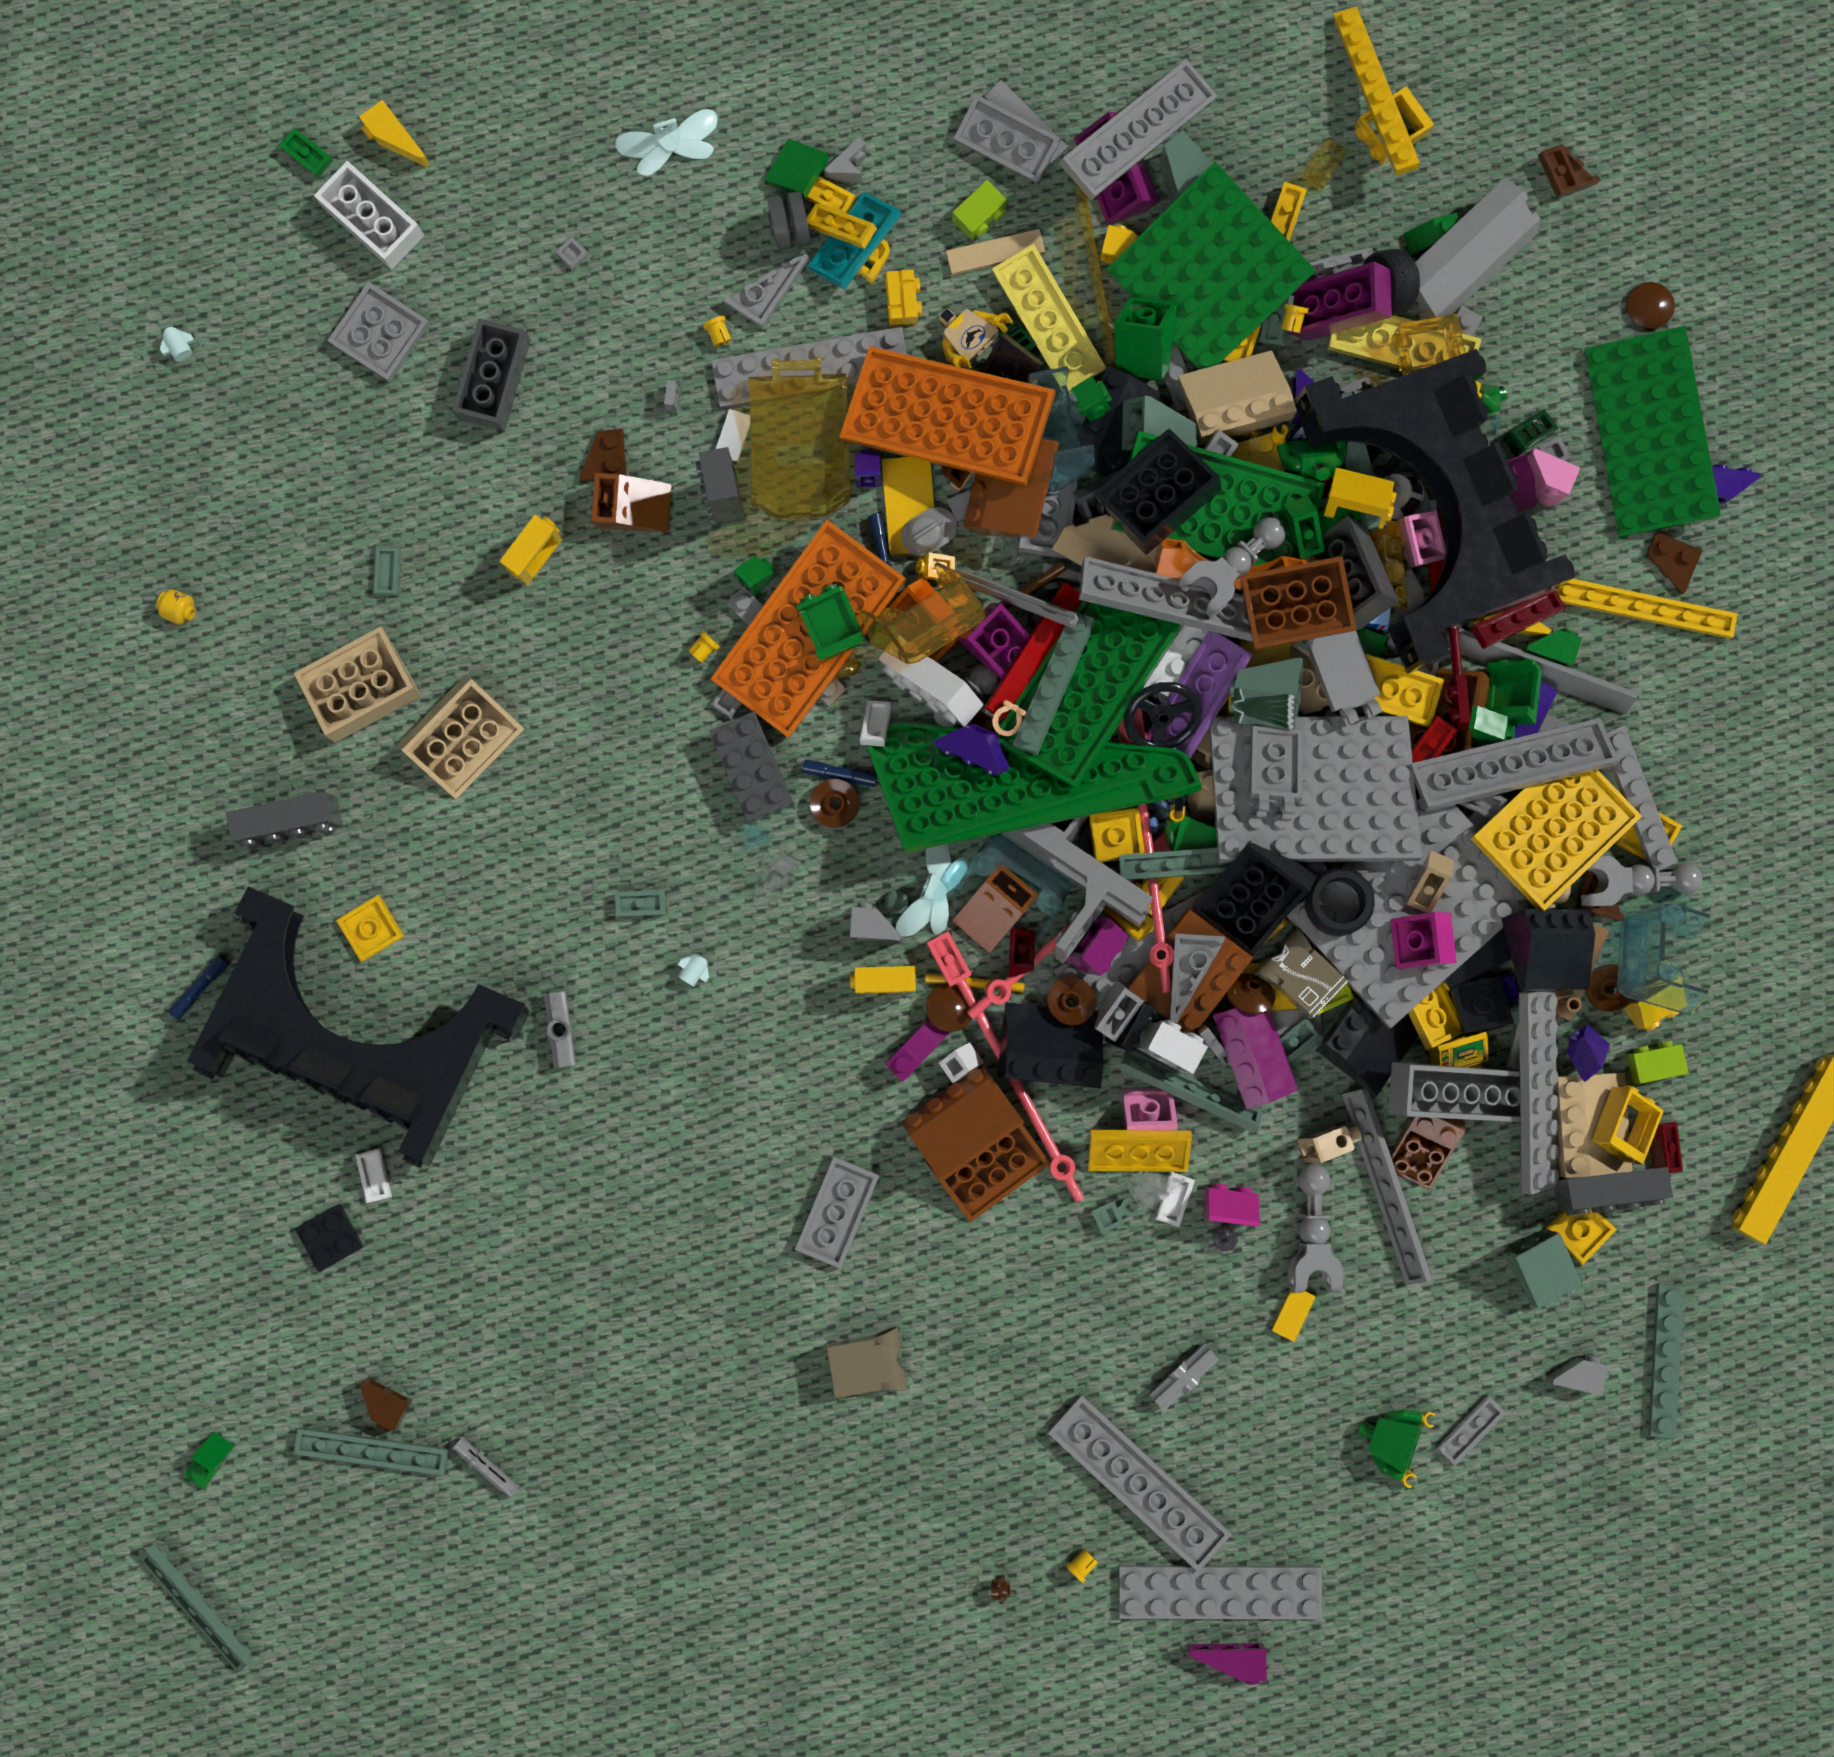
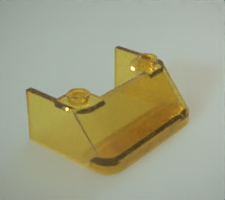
[860,562,986,664]

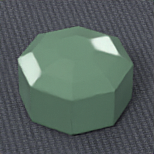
[885,891,908,914]

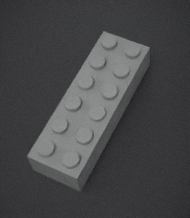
[1388,1062,1521,1122]

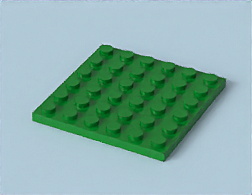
[1106,161,1316,370]

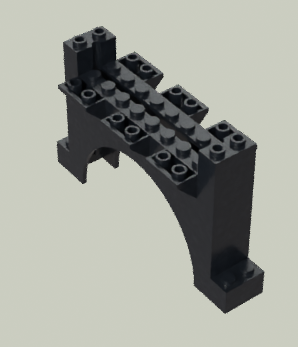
[1294,349,1575,674]
[187,886,530,1168]

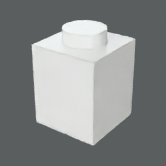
[939,1042,984,1083]

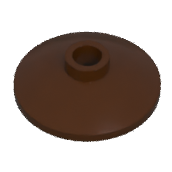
[810,779,859,828]
[1585,964,1637,1012]
[1226,973,1276,1014]
[1047,976,1096,1025]

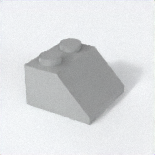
[850,903,901,942]

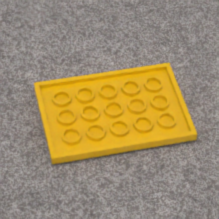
[1470,770,1642,911]

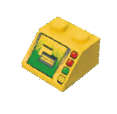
[1428,1032,1488,1068]

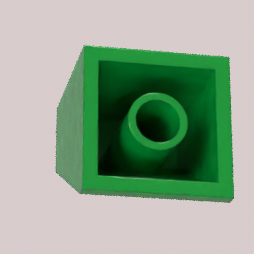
[1114,297,1177,380]

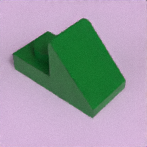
[183,1432,235,1490]

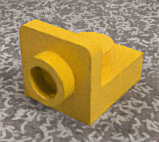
[916,552,955,583]

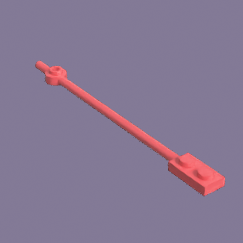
[1119,708,1174,994]
[967,813,1189,1019]
[926,931,1084,1203]

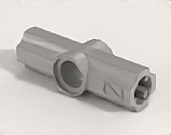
[544,991,576,1068]
[1149,1343,1219,1411]

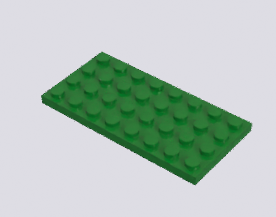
[1584,325,1721,537]
[1111,431,1325,566]
[995,601,1184,790]

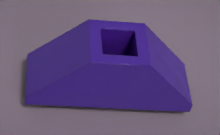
[1712,464,1761,504]
[934,724,1009,775]

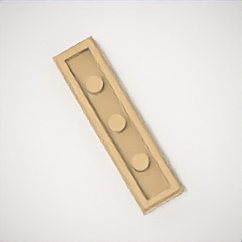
[946,229,1045,276]

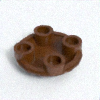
[1625,282,1675,330]
[926,984,972,1032]

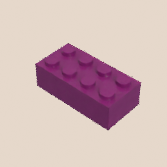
[1291,262,1392,341]

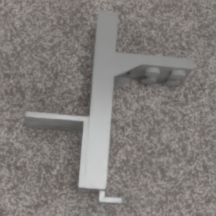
[982,816,1153,964]

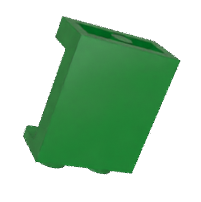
[796,584,867,662]
[1486,658,1542,726]

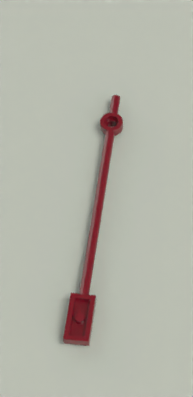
[1437,503,1470,730]

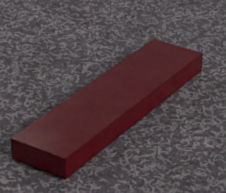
[1471,590,1566,649]

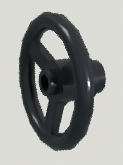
[1123,682,1202,748]

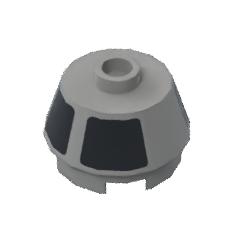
[1384,471,1425,520]

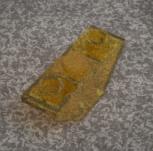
[1374,534,1408,610]

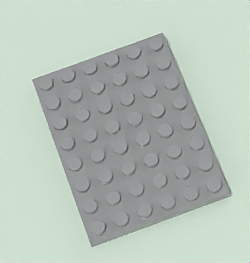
[1209,716,1422,863]
[1287,797,1530,1029]

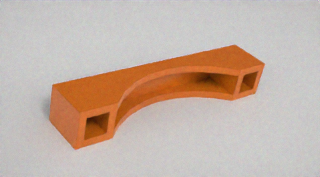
[1154,538,1307,590]

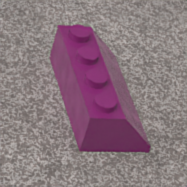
[1074,112,1160,225]
[1213,1006,1298,1110]

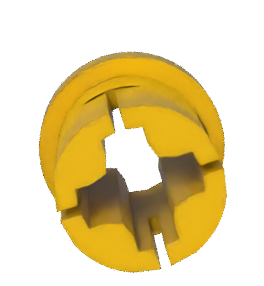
[1281,303,1309,333]
[702,316,732,348]
[688,630,720,663]
[1065,1548,1098,1584]

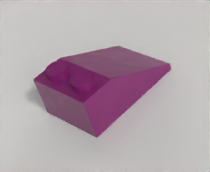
[957,603,1030,680]

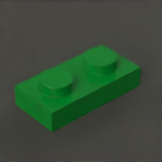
[279,128,333,178]

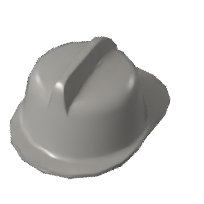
[902,507,957,556]

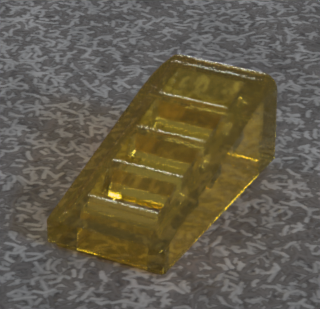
[1301,138,1348,193]

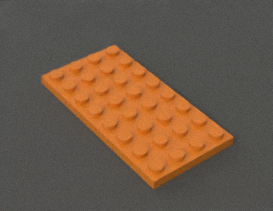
[840,346,1056,486]
[711,519,906,738]

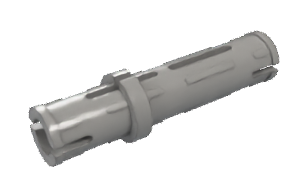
[452,1437,519,1499]

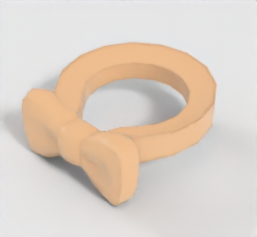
[992,700,1027,736]

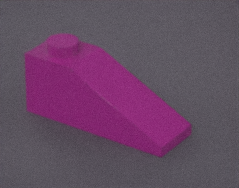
[885,1019,950,1082]
[1187,1643,1267,1685]

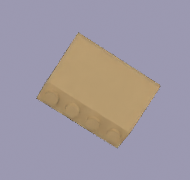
[1178,350,1297,446]
[294,626,421,743]
[398,674,524,799]
[1556,1073,1632,1178]

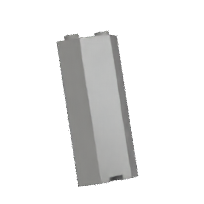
[1415,177,1541,327]

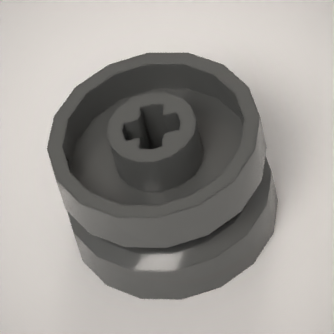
[767,191,811,251]

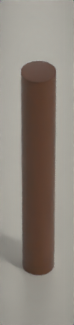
[1003,561,1068,609]

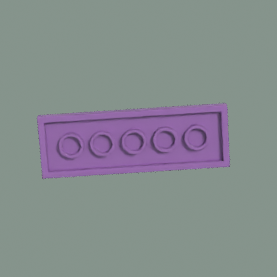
[1146,631,1253,758]

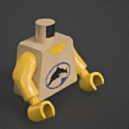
[939,309,1013,369]

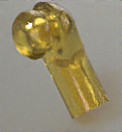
[837,659,861,677]

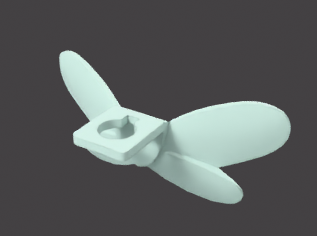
[615,109,717,176]
[896,844,968,936]

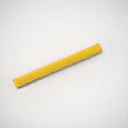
[925,973,1024,993]

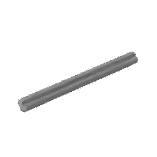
[956,570,1079,628]

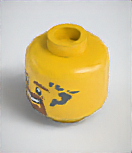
[156,589,196,625]

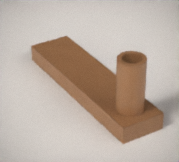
[1555,924,1609,1022]

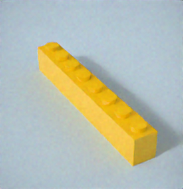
[1731,1055,1834,1245]

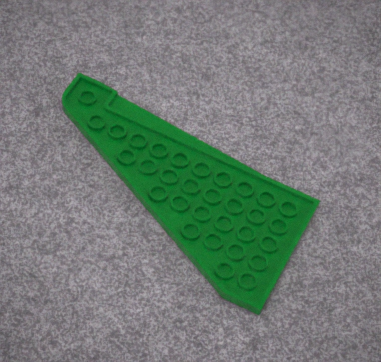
[866,722,1202,855]

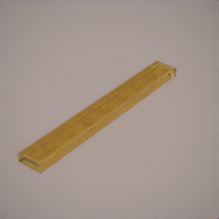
[1073,180,1115,368]

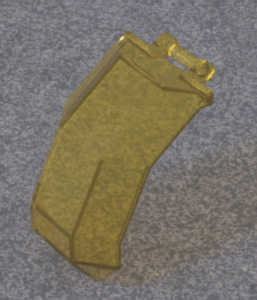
[748,357,850,522]

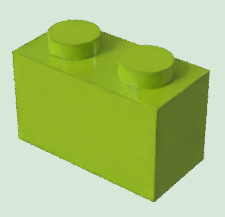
[952,180,1007,241]
[1626,1040,1689,1084]

